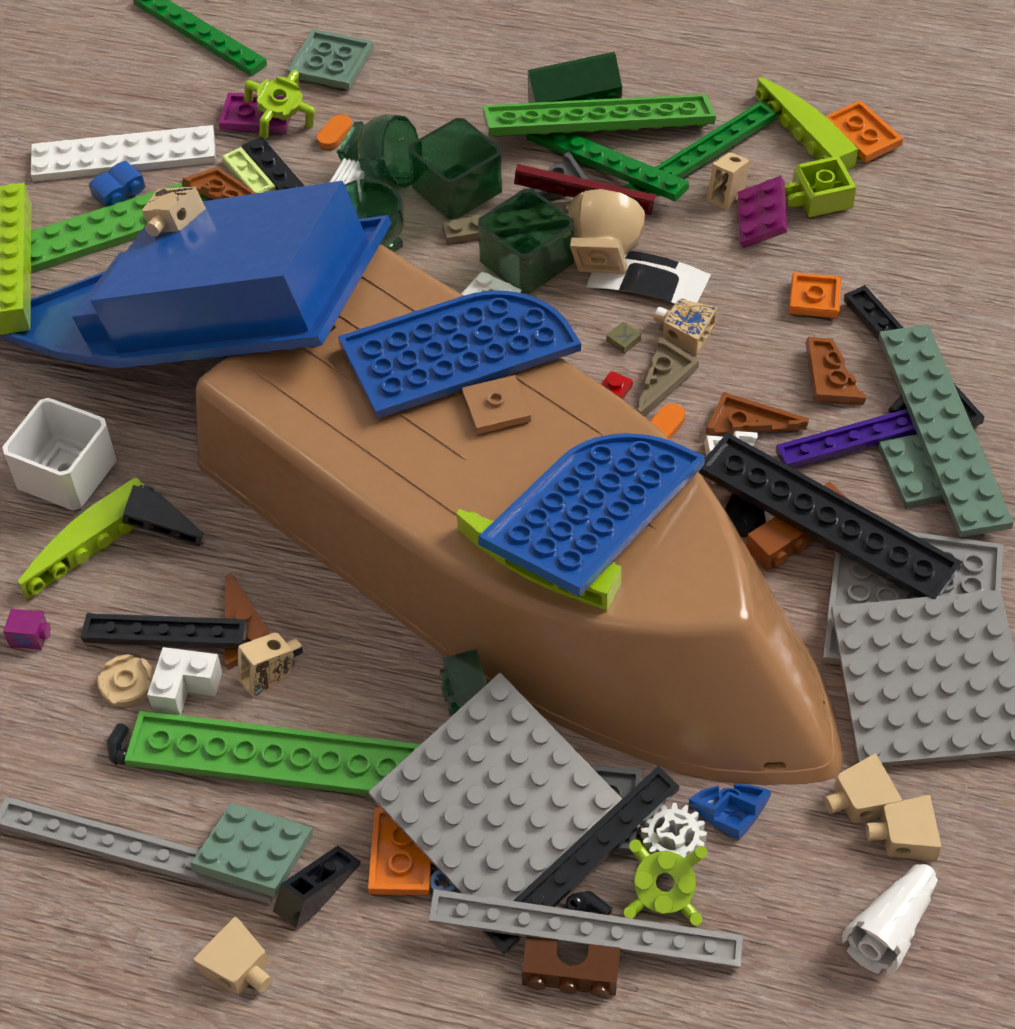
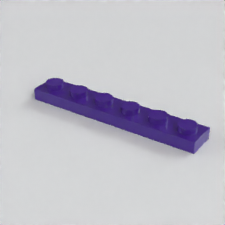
[775,409,917,469]

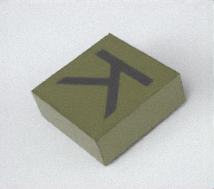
[606,322,642,353]

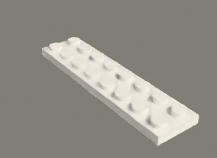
[31,125,216,182]

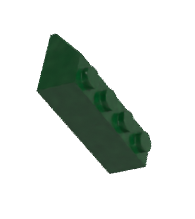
[528,52,622,103]

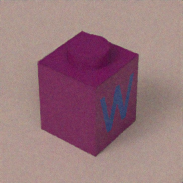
[3,609,51,650]

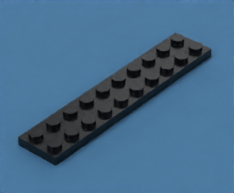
[698,432,962,599]

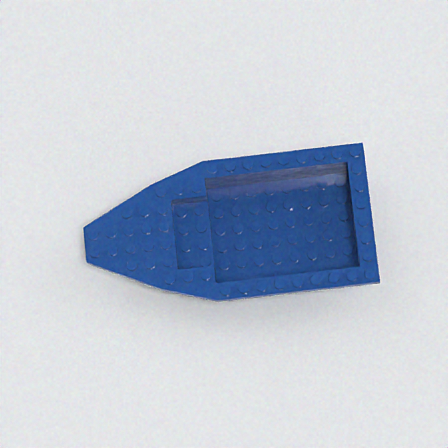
[0,180,391,368]

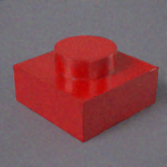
[601,371,633,399]

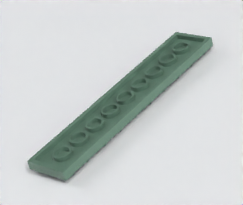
[878,324,1014,538]

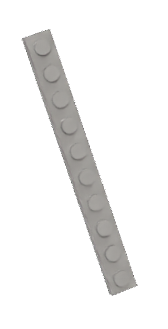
[0,797,274,904]
[429,889,743,969]

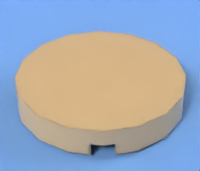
[97,654,154,707]

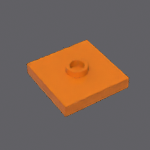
[788,272,841,318]

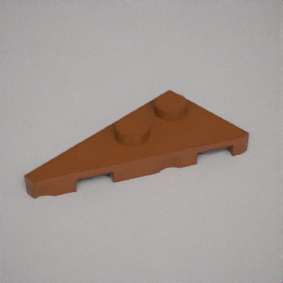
[706,392,809,435]
[225,573,270,670]

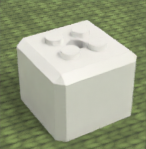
[2,398,117,511]

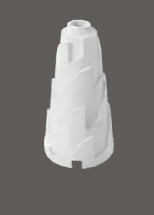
[842,864,938,975]

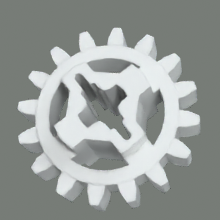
[641,803,707,858]

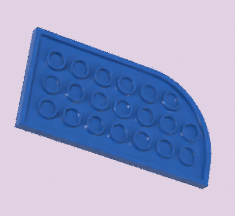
[338,290,581,419]
[478,433,705,597]

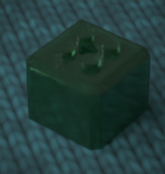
[409,118,503,220]
[478,189,574,295]

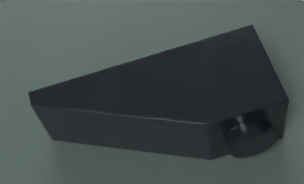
[122,485,204,546]
[273,845,361,928]

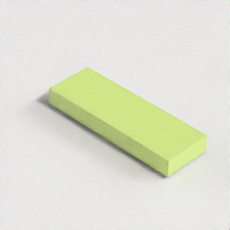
[221,147,276,193]

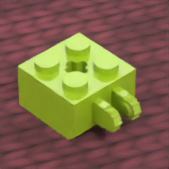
[785,156,856,218]

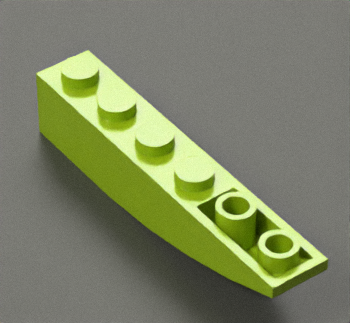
[755,77,858,170]
[18,477,144,600]
[456,509,622,611]

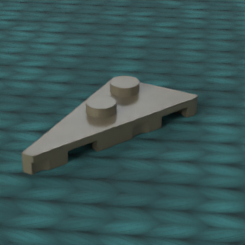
[637,337,699,416]

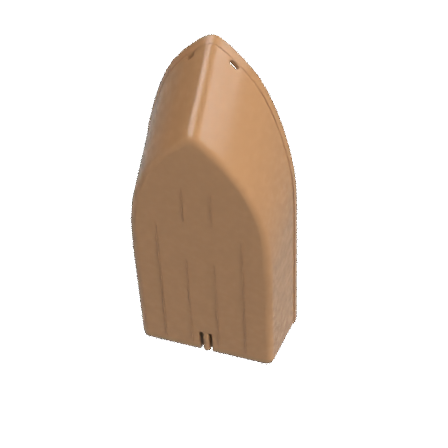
[195,245,843,785]

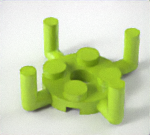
[244,70,315,139]
[624,840,708,926]

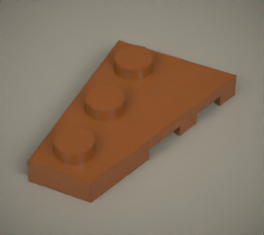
[182,167,256,200]
[805,337,866,405]

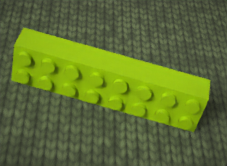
[0,183,32,335]

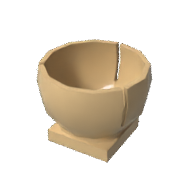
[567,189,645,274]

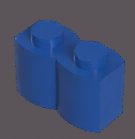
[89,161,145,207]

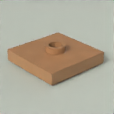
[462,375,531,434]

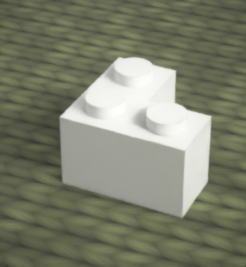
[147,647,222,715]

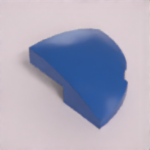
[689,784,771,840]

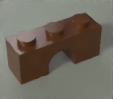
[522,936,620,998]

